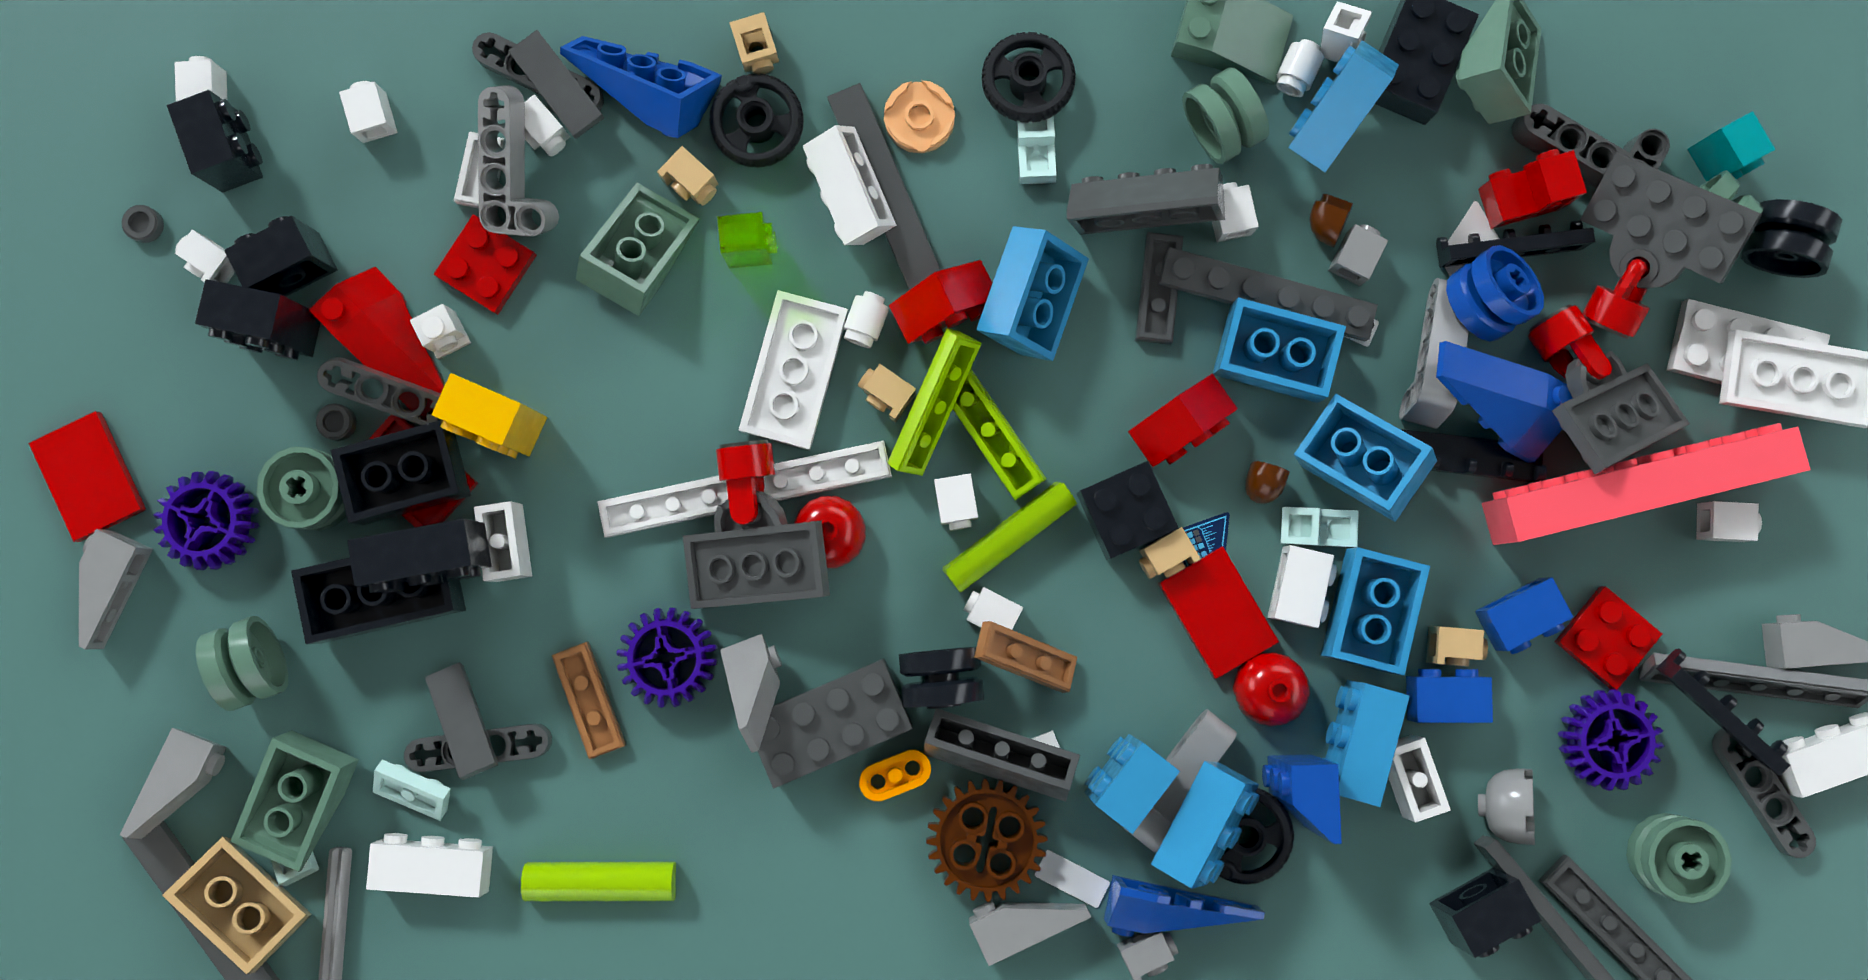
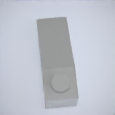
[79,529,153,650]
[1762,614,1868,669]
[720,634,782,753]
[120,728,227,839]
[969,901,1091,966]

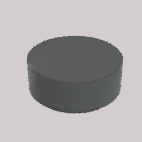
[122,205,164,243]
[316,403,357,441]

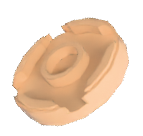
[884,80,955,154]

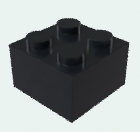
[167,90,263,193]
[224,215,338,297]
[1076,461,1179,560]
[1429,868,1542,958]

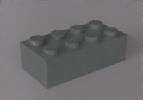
[758,658,913,789]

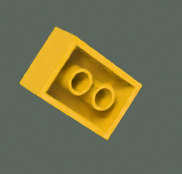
[431,373,547,459]

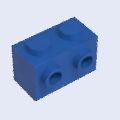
[1475,577,1574,654]
[1406,669,1493,723]

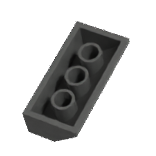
[1066,164,1225,235]

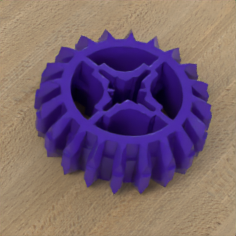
[153,471,260,570]
[616,607,718,708]
[1557,689,1665,791]

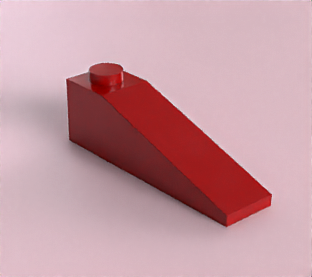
[309,267,445,417]

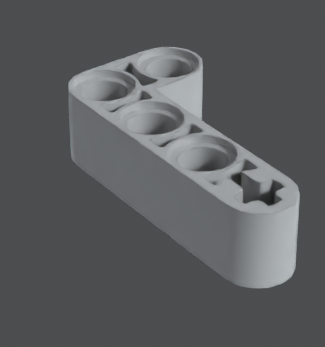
[478,85,559,236]
[1399,278,1469,429]
[1122,709,1237,853]

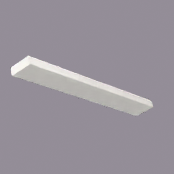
[597,441,892,538]

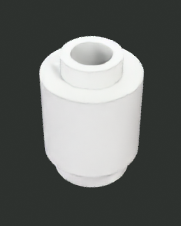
[1276,39,1324,97]
[843,291,889,348]

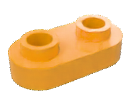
[859,749,931,801]

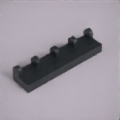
[1436,220,1596,268]
[1400,429,1547,482]
[1656,648,1791,776]

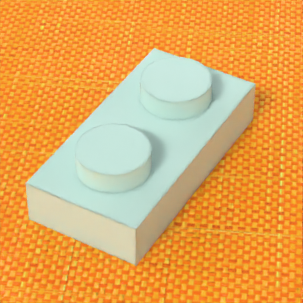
[373,760,451,821]

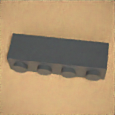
[924,708,1080,802]

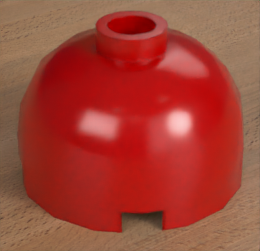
[794,496,866,568]
[1233,652,1310,727]

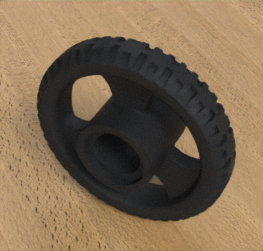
[982,32,1075,123]
[709,73,804,168]
[1219,788,1294,884]

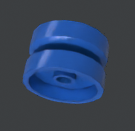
[1446,245,1544,342]

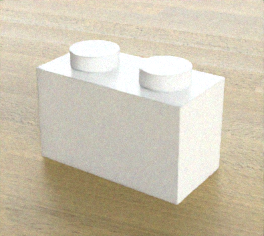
[474,501,532,582]
[1267,545,1337,628]
[1388,735,1451,823]

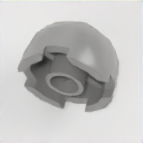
[1478,768,1535,845]

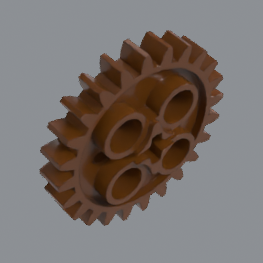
[926,777,1048,902]

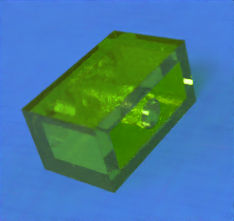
[717,212,778,269]

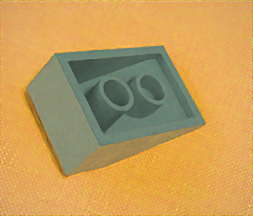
[1171,0,1293,85]
[1456,0,1541,124]
[576,183,699,316]
[230,730,359,872]

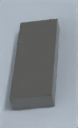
[508,30,604,140]
[1135,232,1184,345]
[425,662,498,780]

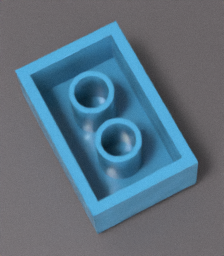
[1288,40,1399,172]
[976,226,1089,361]
[1213,297,1346,403]
[1294,393,1437,522]
[1321,547,1430,676]
[1322,680,1410,807]
[1084,734,1180,834]
[1151,761,1260,889]

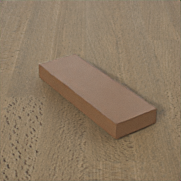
[974,621,1077,693]
[552,642,626,759]

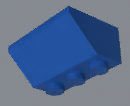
[1262,754,1342,844]

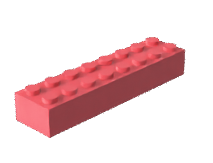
[1482,423,1811,545]

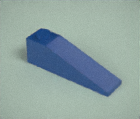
[560,36,722,139]
[1436,341,1573,463]
[1104,875,1265,937]

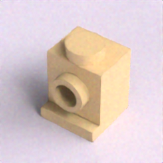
[729,12,779,74]
[657,146,718,206]
[858,364,916,423]
[1139,527,1201,579]
[1426,626,1488,666]

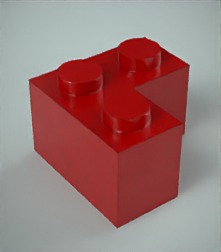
[1478,149,1587,229]
[888,260,993,344]
[1128,373,1238,467]

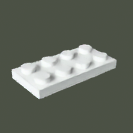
[739,290,849,450]
[1666,299,1830,385]
[1719,330,1868,428]

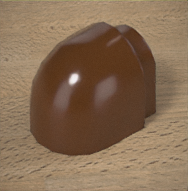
[1309,194,1353,248]
[1245,461,1290,504]

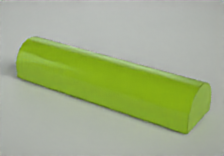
[887,328,982,476]
[953,369,1047,500]
[943,482,1077,593]
[521,862,676,901]

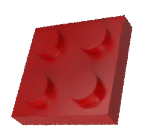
[433,214,537,315]
[1554,586,1663,690]

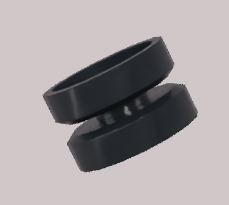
[1741,199,1842,278]
[899,647,984,709]

